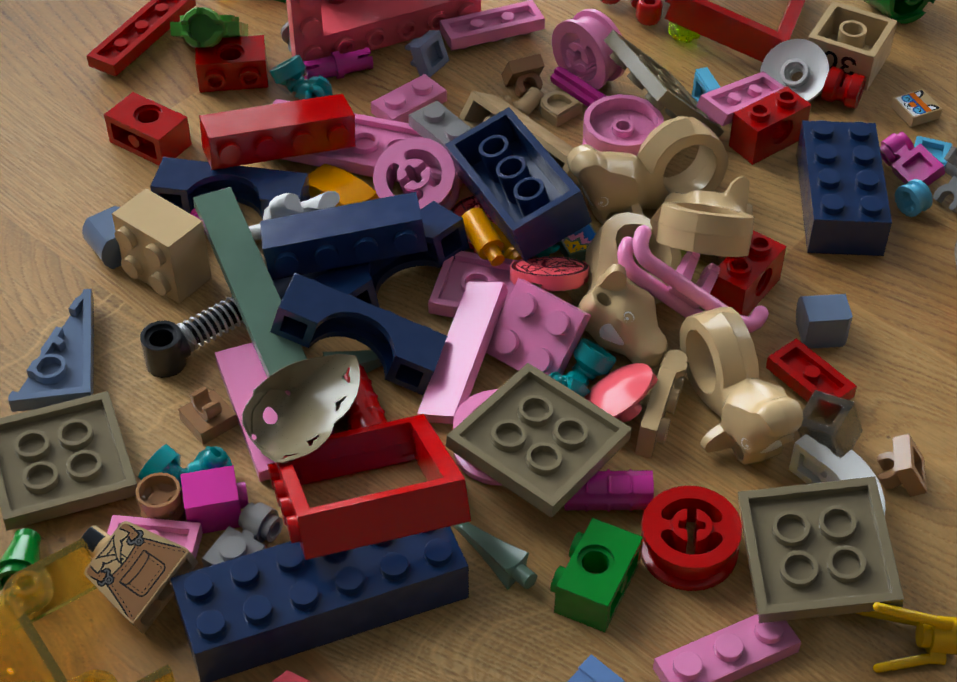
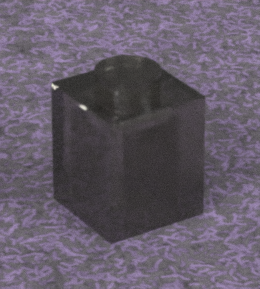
[798,390,863,458]

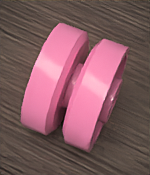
[582,94,664,156]

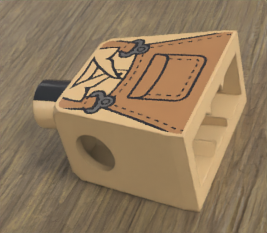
[78,521,198,634]

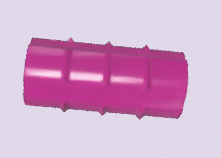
[565,468,654,512]

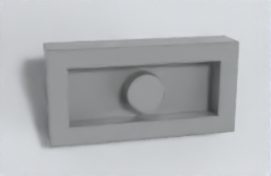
[409,101,472,150]

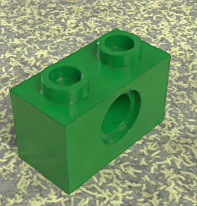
[550,518,643,633]

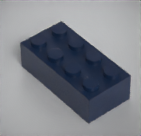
[445,107,592,262]
[796,120,892,256]

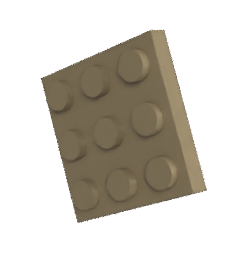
[604,30,724,138]
[446,363,632,518]
[0,391,137,531]
[738,476,904,623]

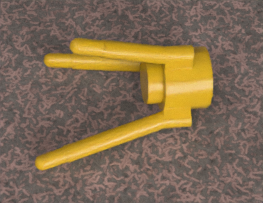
[855,602,957,673]

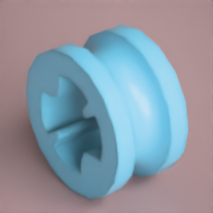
[894,179,933,217]

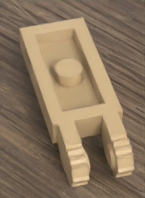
[635,349,689,458]

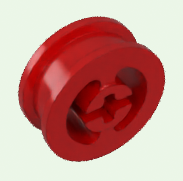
[641,486,742,591]

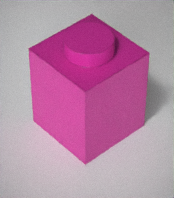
[180,465,249,534]

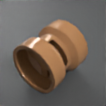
[135,472,186,521]

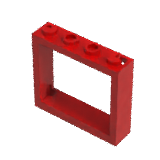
[664,0,805,62]
[267,414,471,560]

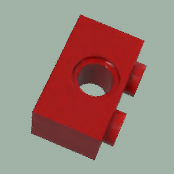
[195,35,269,93]
[729,86,811,165]
[104,92,192,166]
[710,230,787,316]

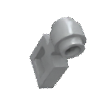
[202,502,283,568]

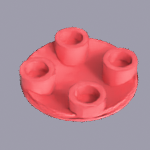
[585,363,658,422]

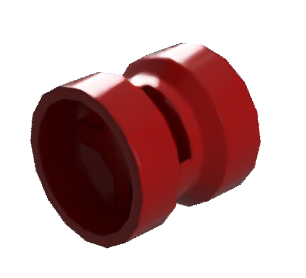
[821,66,867,109]

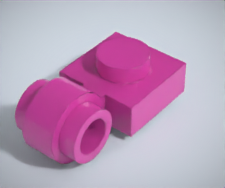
[880,132,945,186]

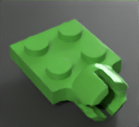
[170,7,248,48]

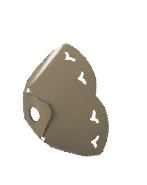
[242,354,360,463]

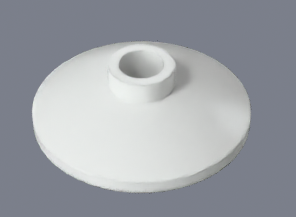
[760,39,830,102]

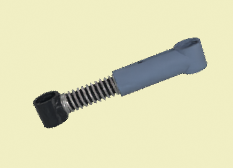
[140,270,327,378]

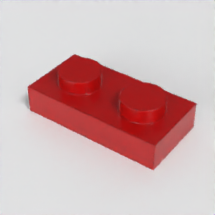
[766,338,857,417]

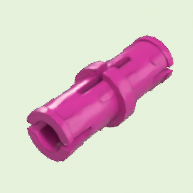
[303,47,373,79]

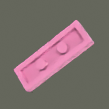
[440,0,545,51]
[696,71,785,126]
[653,614,801,682]

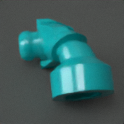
[269,55,333,100]
[548,338,617,397]
[138,444,232,488]

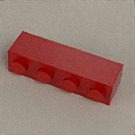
[199,93,356,170]

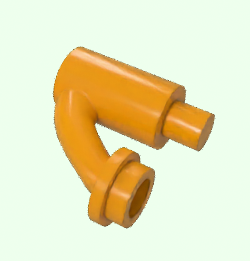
[461,208,523,266]

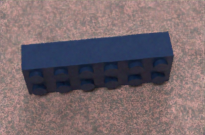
[170,526,469,682]

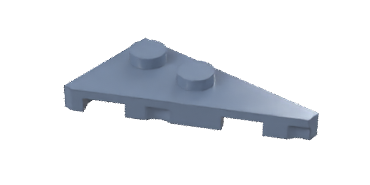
[8,289,94,412]

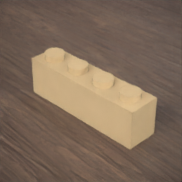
[459,91,583,194]

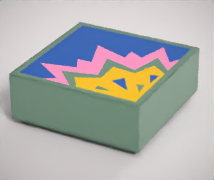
[556,224,596,261]

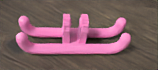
[617,225,769,333]

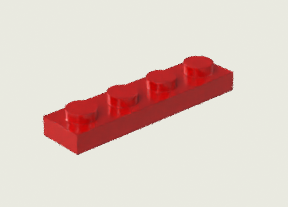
[86,0,196,76]

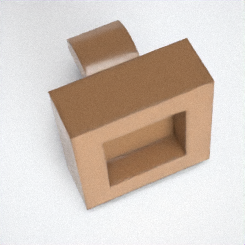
[501,54,545,97]
[178,386,238,445]
[877,434,927,497]

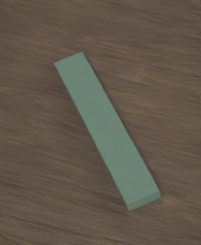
[193,187,307,378]

